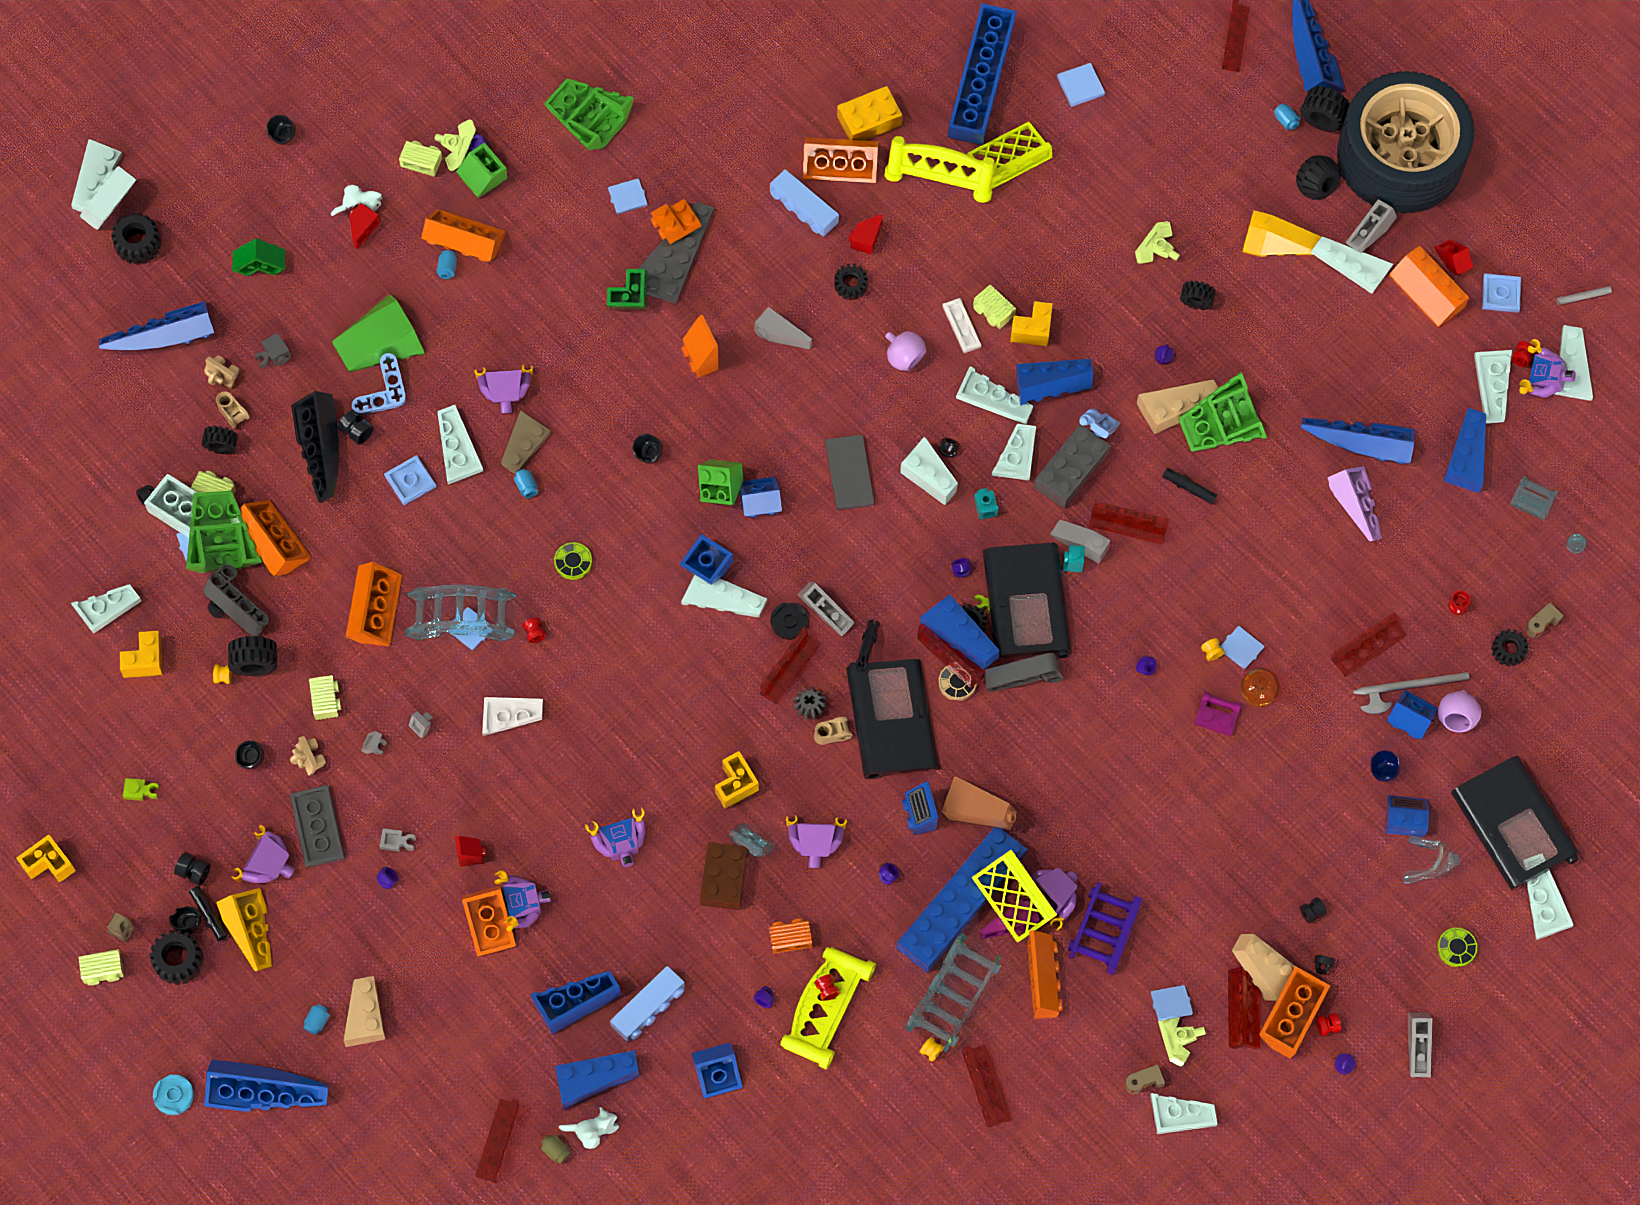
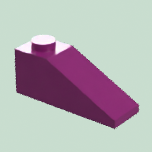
[980,898,1040,940]

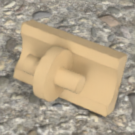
[204,355,239,389]
[290,736,325,776]

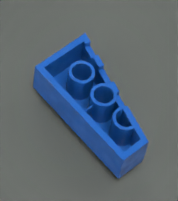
[1016,359,1093,406]
[1443,408,1486,493]
[920,594,999,669]
[530,971,622,1035]
[555,1050,639,1110]

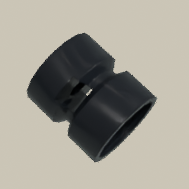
[338,410,374,445]
[174,852,211,886]

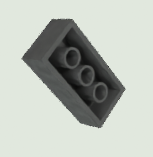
[1034,424,1111,509]

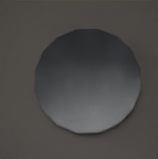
[770,602,809,640]

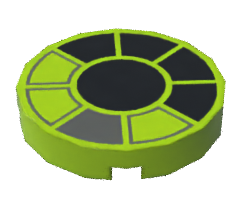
[554,542,592,580]
[1437,928,1477,967]

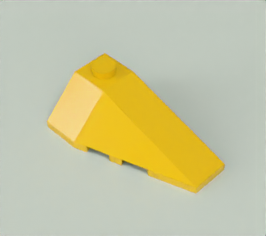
[1243,210,1321,257]
[216,888,272,971]

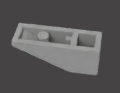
[1346,199,1397,253]
[754,307,812,349]
[1050,520,1110,564]
[797,581,855,637]
[1408,1013,1432,1077]

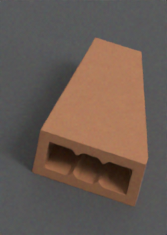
[942,777,1017,829]

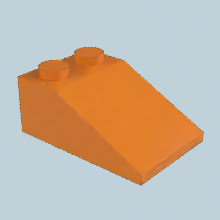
[681,315,719,378]
[462,885,516,957]

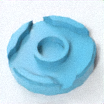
[153,1075,194,1115]

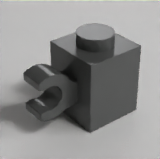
[254,333,291,368]

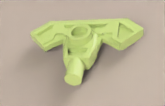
[435,120,476,171]
[1135,221,1180,264]
[1158,1017,1206,1067]

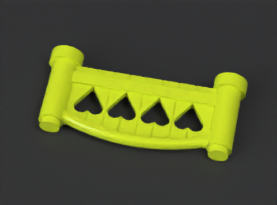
[884,136,995,203]
[781,947,876,1070]

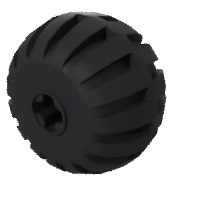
[1296,155,1341,200]

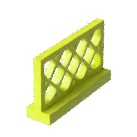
[967,122,1052,189]
[972,850,1057,943]

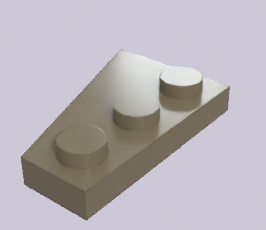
[501,410,551,474]

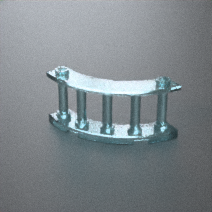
[405,585,516,642]
[904,933,1002,1052]

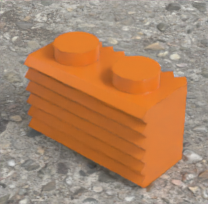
[769,918,812,954]

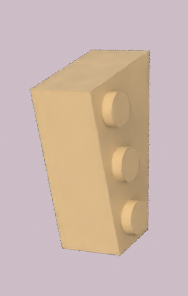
[1232,934,1295,1001]
[344,976,385,1047]

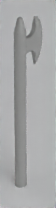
[1353,672,1469,714]

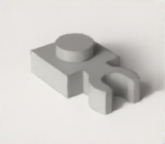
[380,828,416,852]

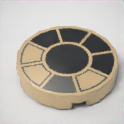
[938,663,977,701]

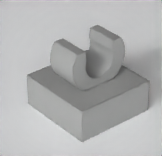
[408,711,433,739]
[361,731,387,755]

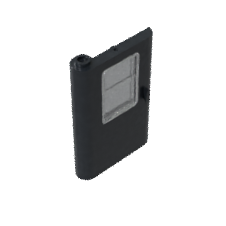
[983,543,1072,659]
[846,659,940,779]
[1451,756,1580,891]

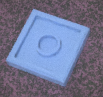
[1057,63,1105,107]
[1482,273,1521,313]
[384,455,436,505]

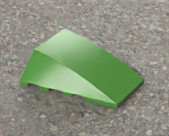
[544,79,634,150]
[332,294,425,372]
[1178,372,1267,451]
[186,490,262,573]

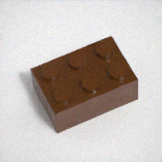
[700,842,747,910]

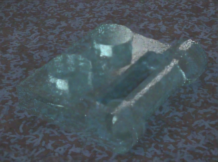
[1509,476,1558,520]
[729,823,775,857]

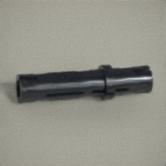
[1162,467,1218,505]
[855,619,880,669]
[189,886,228,942]

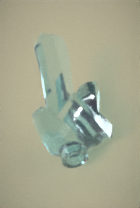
[1402,835,1460,884]

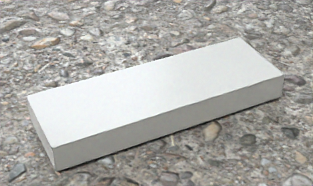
[943,298,981,353]

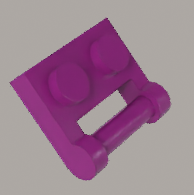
[1194,691,1242,736]

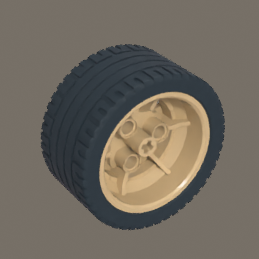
[1337,71,1475,213]

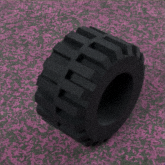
[1300,86,1350,132]
[111,213,161,264]
[228,636,277,676]
[150,930,203,985]

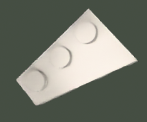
[482,697,543,736]

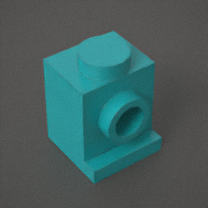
[974,488,999,520]
[1063,545,1085,573]

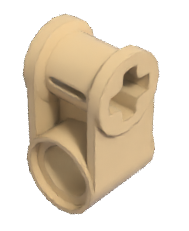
[216,392,250,429]
[814,717,853,745]

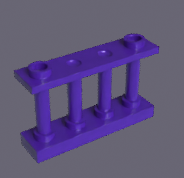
[1068,882,1143,975]

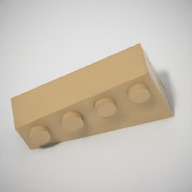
[1137,380,1218,435]

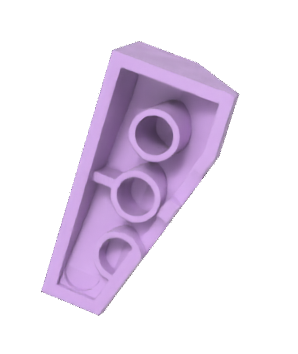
[1328,466,1382,541]

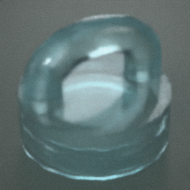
[1566,534,1587,553]

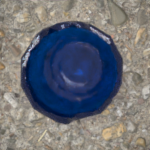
[1371,750,1400,782]

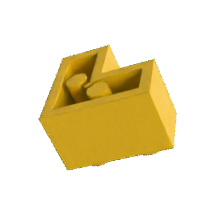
[1010,301,1053,346]
[120,631,163,678]
[715,751,759,809]
[16,835,75,883]

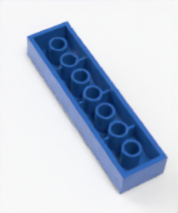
[948,3,1017,145]
[897,827,1027,973]

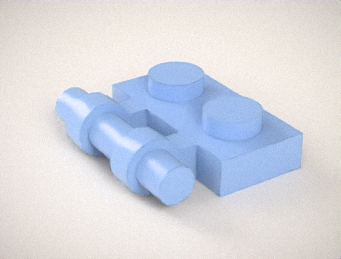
[1079,408,1120,439]

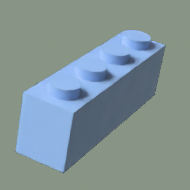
[770,169,839,237]
[610,966,685,1042]

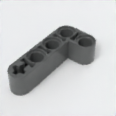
[203,564,269,636]
[983,653,1064,692]

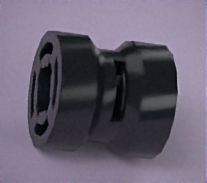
[1299,897,1327,923]

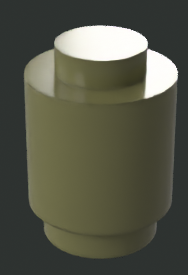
[541,1134,571,1164]

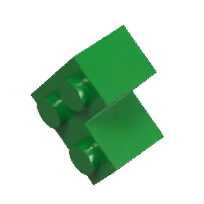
[232,238,285,276]
[607,269,648,309]

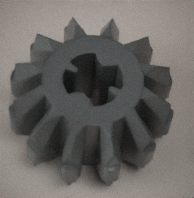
[793,687,826,720]

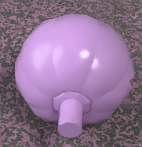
[885,331,926,371]
[1438,690,1482,733]

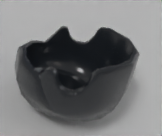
[266,115,295,145]
[632,433,663,464]
[235,740,265,770]
[169,906,201,935]

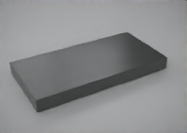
[825,435,874,511]
[290,785,345,869]

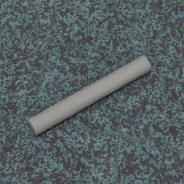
[1556,286,1612,305]

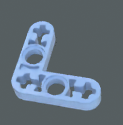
[352,353,406,415]

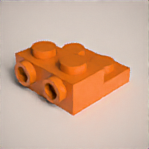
[650,199,702,245]

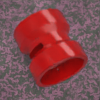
[1511,341,1535,367]
[1448,590,1471,615]
[522,617,547,643]
[814,974,841,1001]
[1316,1013,1341,1037]

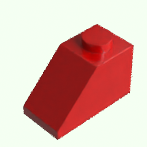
[349,203,380,249]
[848,214,883,254]
[1434,239,1473,275]
[455,836,486,867]

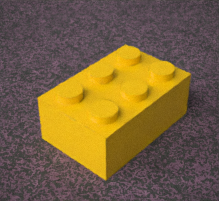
[837,86,903,141]

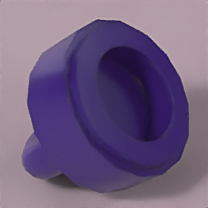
[469,135,489,151]
[1154,344,1174,365]
[951,558,971,578]
[1136,656,1156,675]
[879,862,899,885]
[377,867,398,889]
[754,986,774,1008]
[1334,1053,1355,1075]

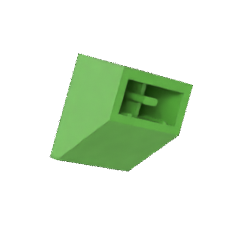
[456,143,508,199]
[698,459,743,505]

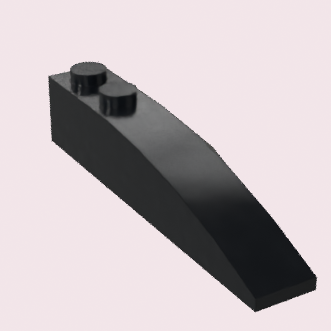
[291,391,339,503]

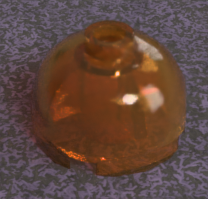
[1240,667,1279,707]

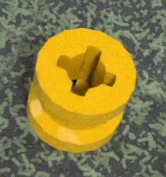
[1201,638,1225,661]
[213,664,232,684]
[920,1036,944,1062]

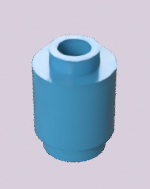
[1274,103,1300,130]
[436,250,457,279]
[514,469,538,498]
[303,1004,330,1036]

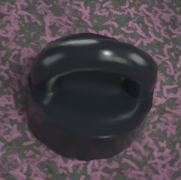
[939,438,960,457]
[136,485,155,506]
[207,600,225,619]
[1313,955,1334,974]

